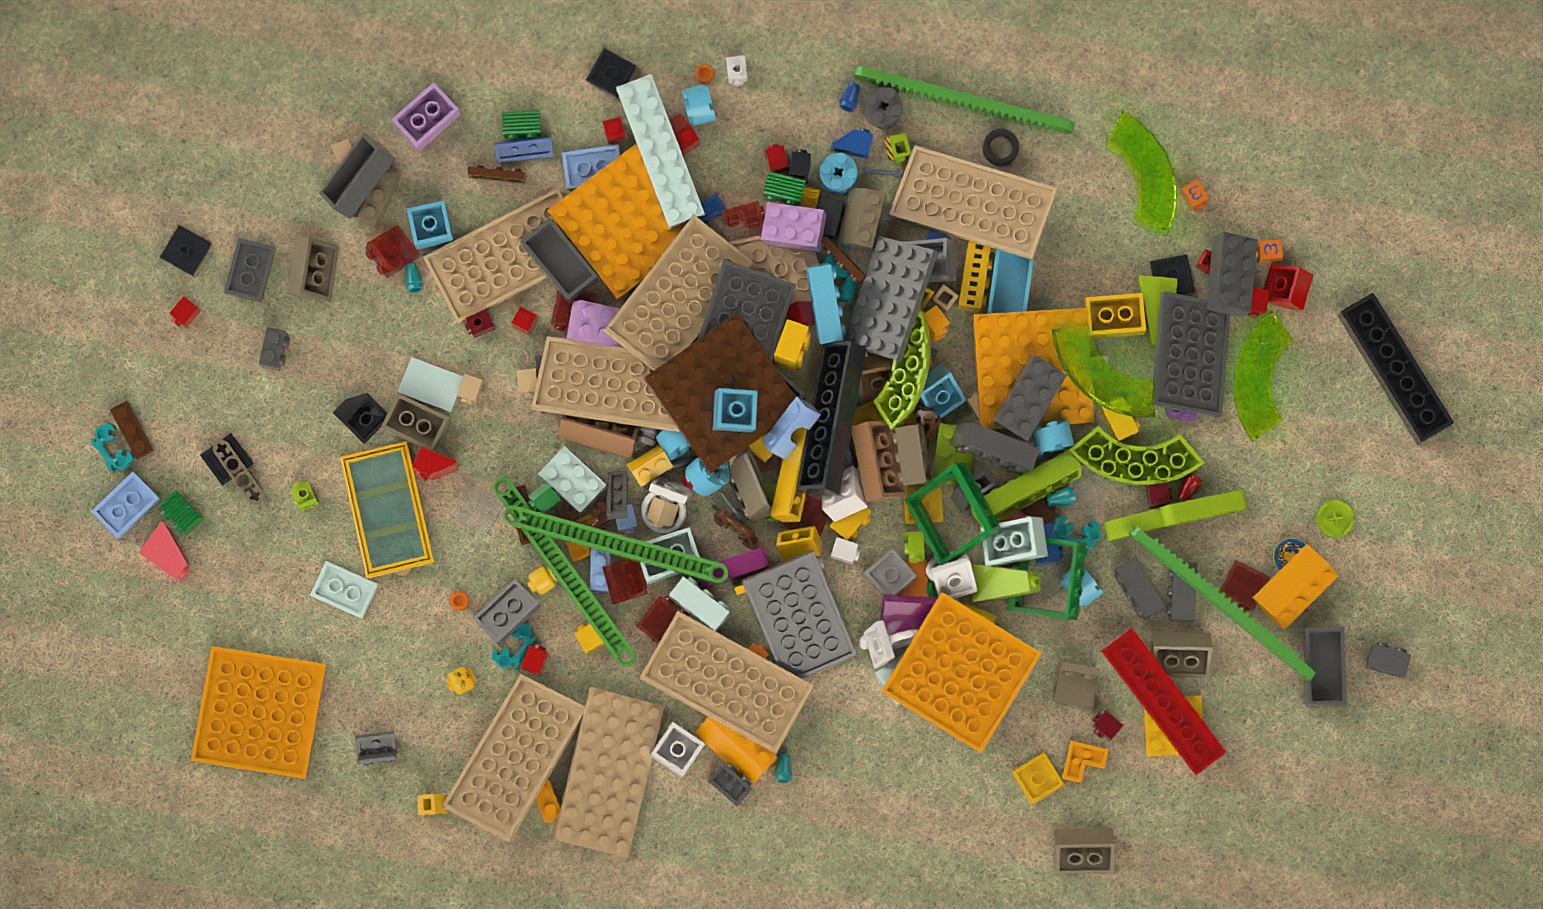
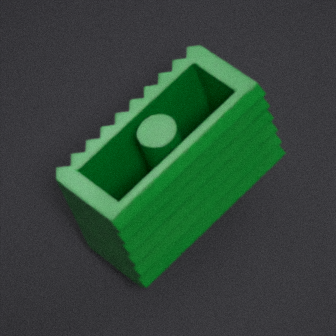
[502,110,541,141]
[763,171,806,206]
[528,482,560,513]
[159,490,204,535]

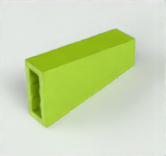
[1137,275,1177,350]
[971,564,1041,603]

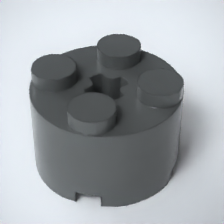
[864,87,903,129]

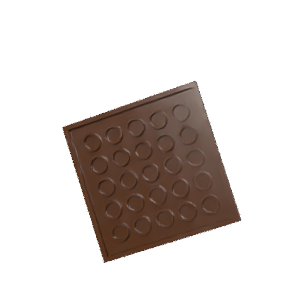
[643,313,796,474]

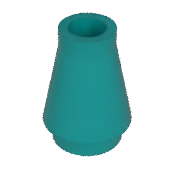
[405,263,424,293]
[836,275,857,304]
[1047,487,1076,507]
[773,753,793,783]

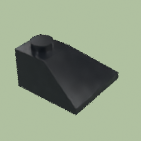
[332,393,387,444]

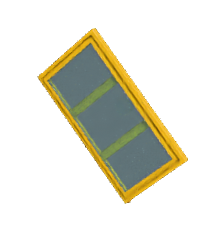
[340,441,435,579]

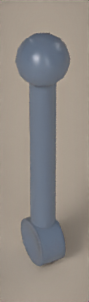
[863,167,902,178]

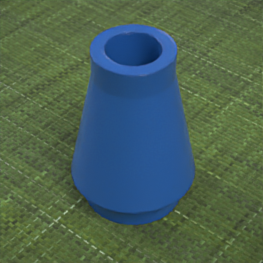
[839,82,860,112]

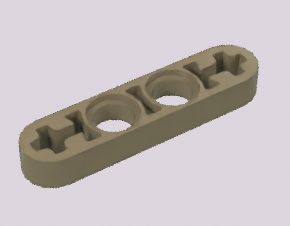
[213,440,263,504]

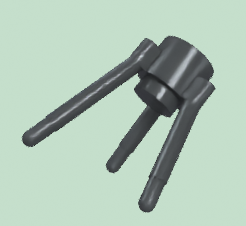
[712,480,750,526]

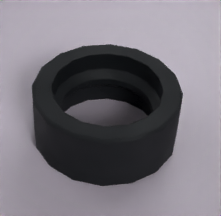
[983,129,1019,166]

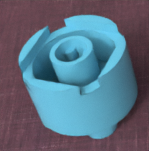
[682,84,716,126]
[819,153,857,195]
[1032,420,1075,456]
[656,430,692,461]
[685,457,730,496]
[1060,569,1104,607]

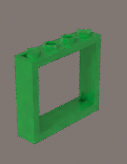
[905,462,1002,566]
[1007,537,1087,620]

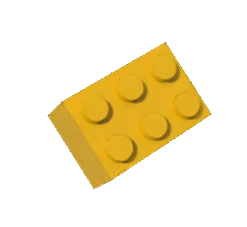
[1084,293,1146,339]
[774,319,811,373]

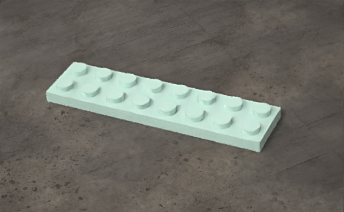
[616,74,705,228]

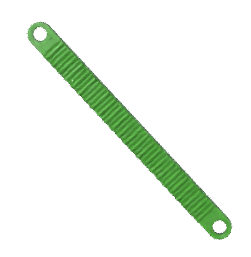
[853,66,1075,134]
[494,477,636,667]
[504,506,728,583]
[1128,526,1316,682]

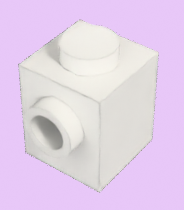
[726,55,748,86]
[831,537,861,565]

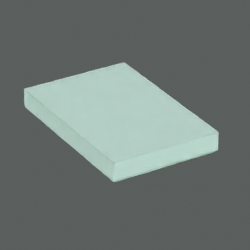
[398,357,463,413]
[310,561,379,619]

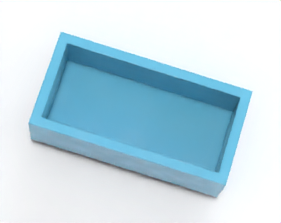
[987,249,1034,314]
[805,263,846,344]

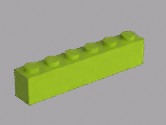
[971,450,1082,527]

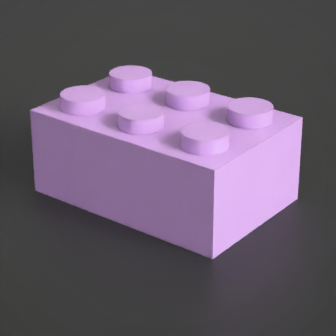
[391,82,461,152]
[761,202,826,252]
[566,300,624,348]

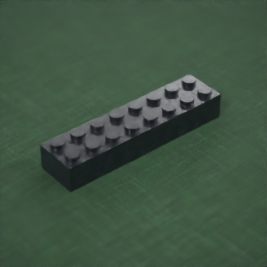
[1337,293,1454,445]
[796,341,866,497]

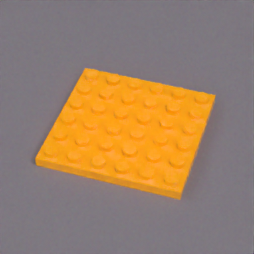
[547,143,688,301]
[973,308,1094,429]
[881,592,1042,753]
[191,646,327,779]

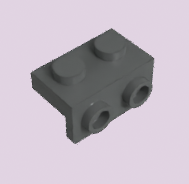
[355,731,397,765]
[708,763,752,807]

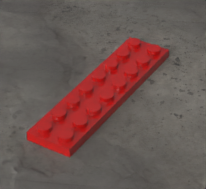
[1101,628,1227,776]

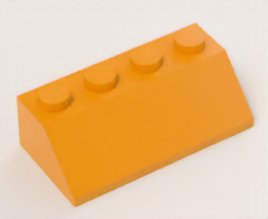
[1253,544,1338,630]
[695,717,777,787]

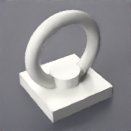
[641,476,693,533]
[926,551,977,599]
[863,620,918,669]

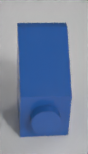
[831,128,873,160]

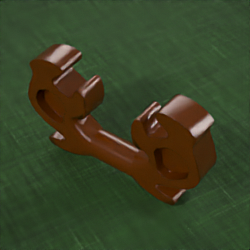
[913,406,941,448]
[560,502,610,531]
[714,509,758,549]

